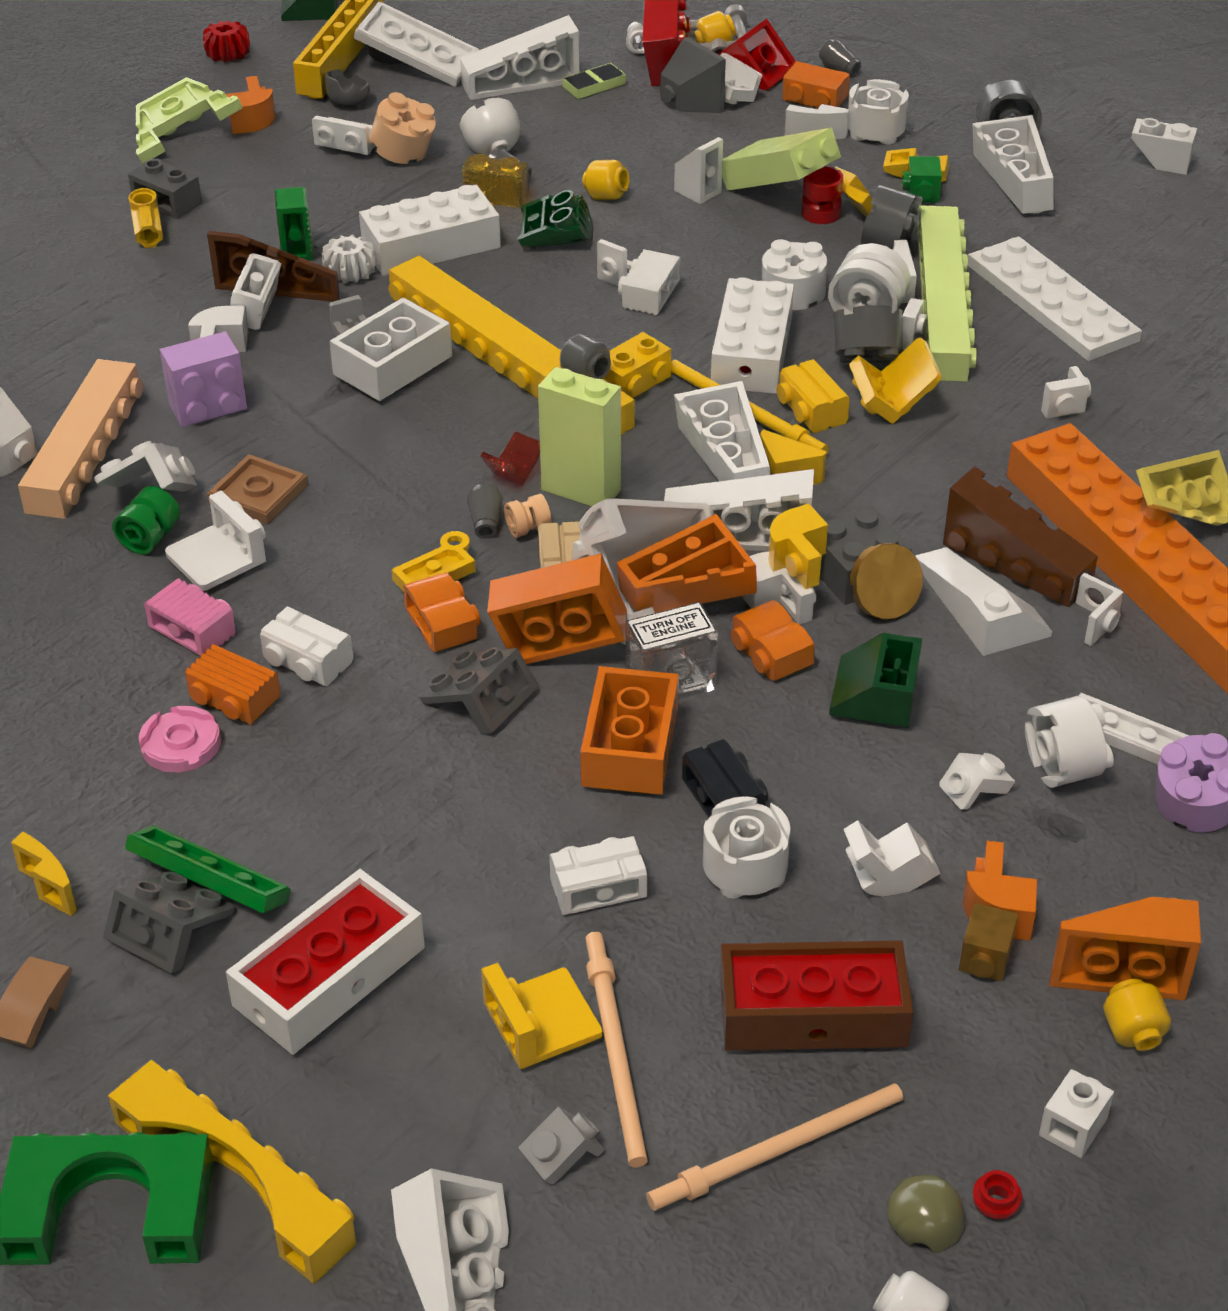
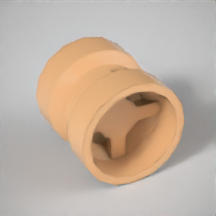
[504,493,552,538]

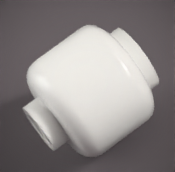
[873,1271,949,1311]

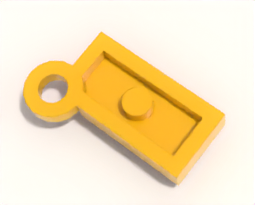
[391,531,476,592]

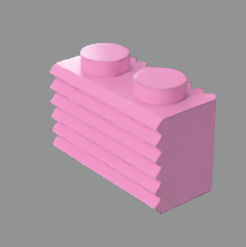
[144,578,236,656]

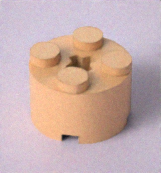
[369,92,436,164]

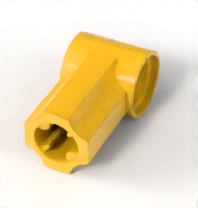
[128,188,163,248]

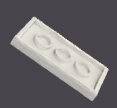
[354,2,479,87]

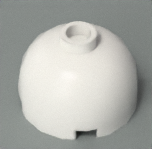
[459,98,521,156]

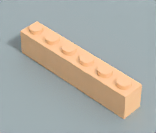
[18,359,143,519]

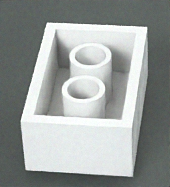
[329,298,452,401]

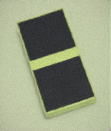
[563,63,626,99]

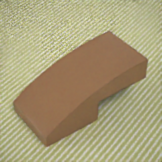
[0,956,73,1049]

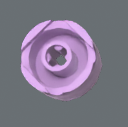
[1155,733,1228,833]

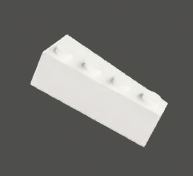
[460,15,579,100]
[972,115,1054,214]
[674,381,771,481]
[664,469,814,552]

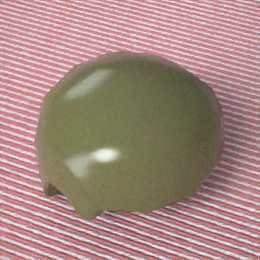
[887,1174,966,1253]

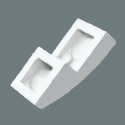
[785,104,849,139]

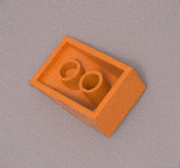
[1049,896,1201,1001]

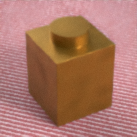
[959,903,1018,982]

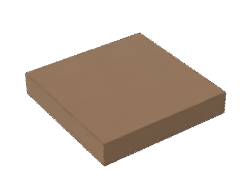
[207,454,308,525]

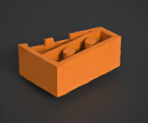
[617,514,757,613]

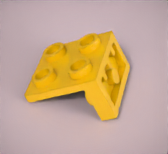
[481,963,602,1069]

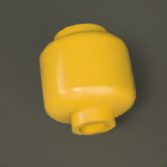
[693,11,736,50]
[582,159,630,200]
[1103,979,1171,1051]

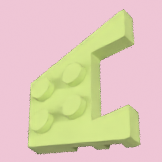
[136,77,243,164]

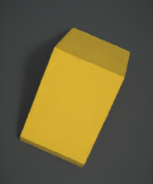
[760,429,827,485]

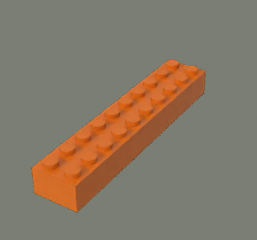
[1007,423,1228,694]

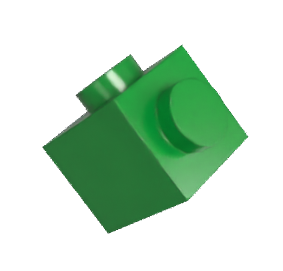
[902,156,942,203]

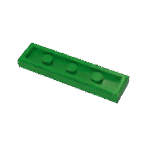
[125,825,291,913]

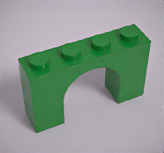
[0,1132,213,1265]

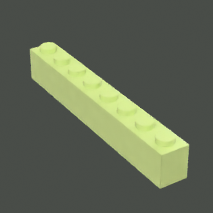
[917,206,976,382]

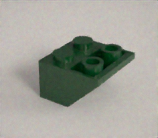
[829,633,922,727]

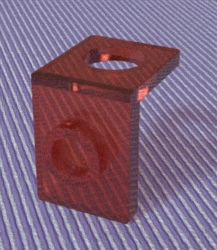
[480,431,540,486]

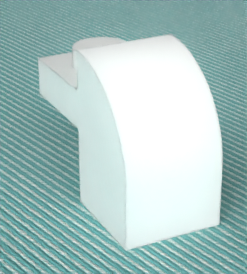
[188,305,249,352]
[742,551,816,625]
[844,820,940,897]

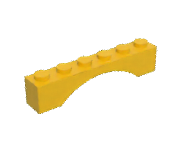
[108,1060,356,1284]

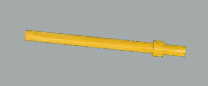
[671,360,829,453]

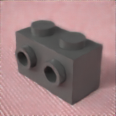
[128,158,202,219]

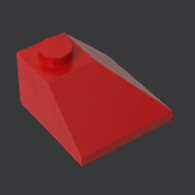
[718,18,796,91]

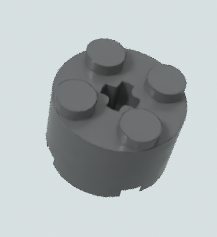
[976,80,1042,132]
[861,185,923,250]
[834,306,903,363]

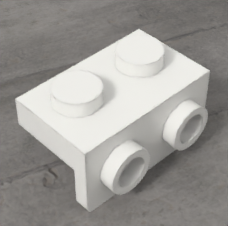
[720,53,762,104]
[312,116,376,155]

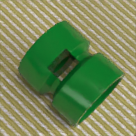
[112,486,181,555]

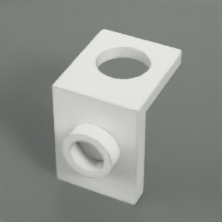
[597,239,632,286]
[1076,573,1124,646]

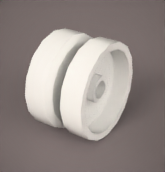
[828,243,911,315]

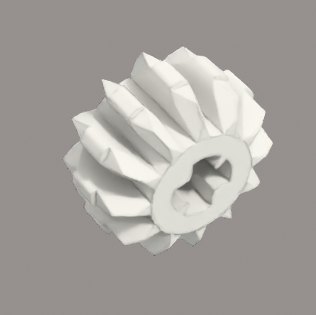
[322,234,376,284]

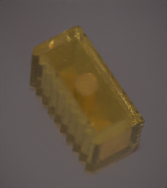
[462,154,529,208]

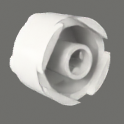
[848,79,909,145]
[762,239,827,310]
[1025,696,1114,788]
[703,797,791,899]

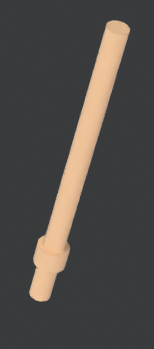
[585,932,648,1168]
[646,1083,903,1211]

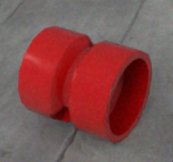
[801,166,844,224]

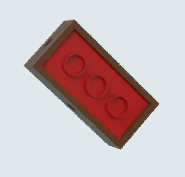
[720,940,913,1050]

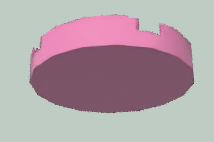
[138,706,222,773]

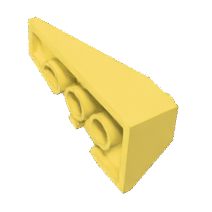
[1136,450,1228,526]

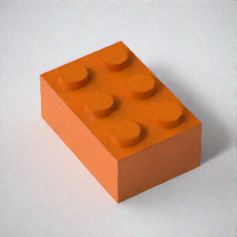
[487,553,627,664]
[580,666,679,795]

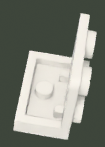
[94,441,197,492]
[165,491,266,591]

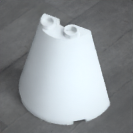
[572,498,711,649]

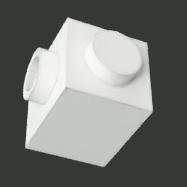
[1039,1069,1114,1158]

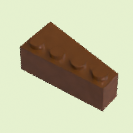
[943,466,1098,608]

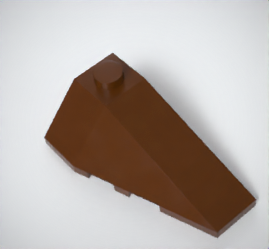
[207,231,340,302]

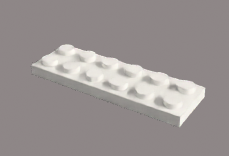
[967,236,1142,361]

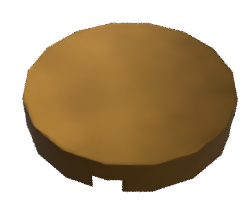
[850,543,923,619]

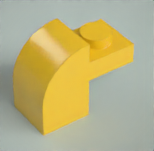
[768,503,828,589]

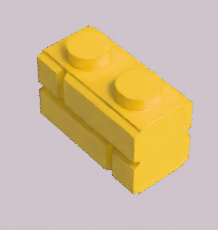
[776,359,850,433]

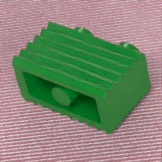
[274,187,314,261]

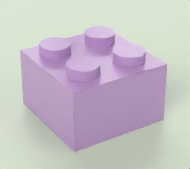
[159,331,247,427]

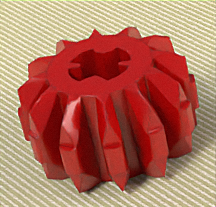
[202,20,250,63]

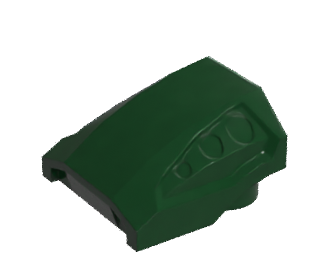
[518,190,592,247]

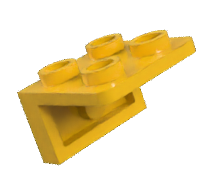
[849,338,942,424]

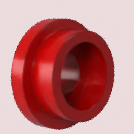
[972,1170,1022,1219]

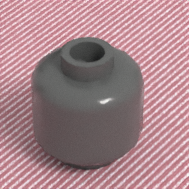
[559,334,611,379]

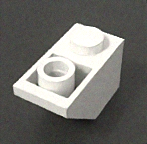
[1131,118,1197,175]

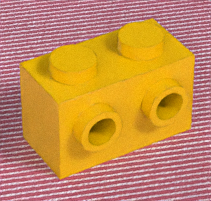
[603,332,671,398]

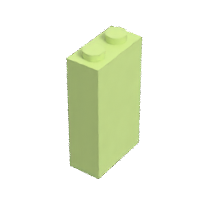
[722,127,841,191]
[538,367,621,506]

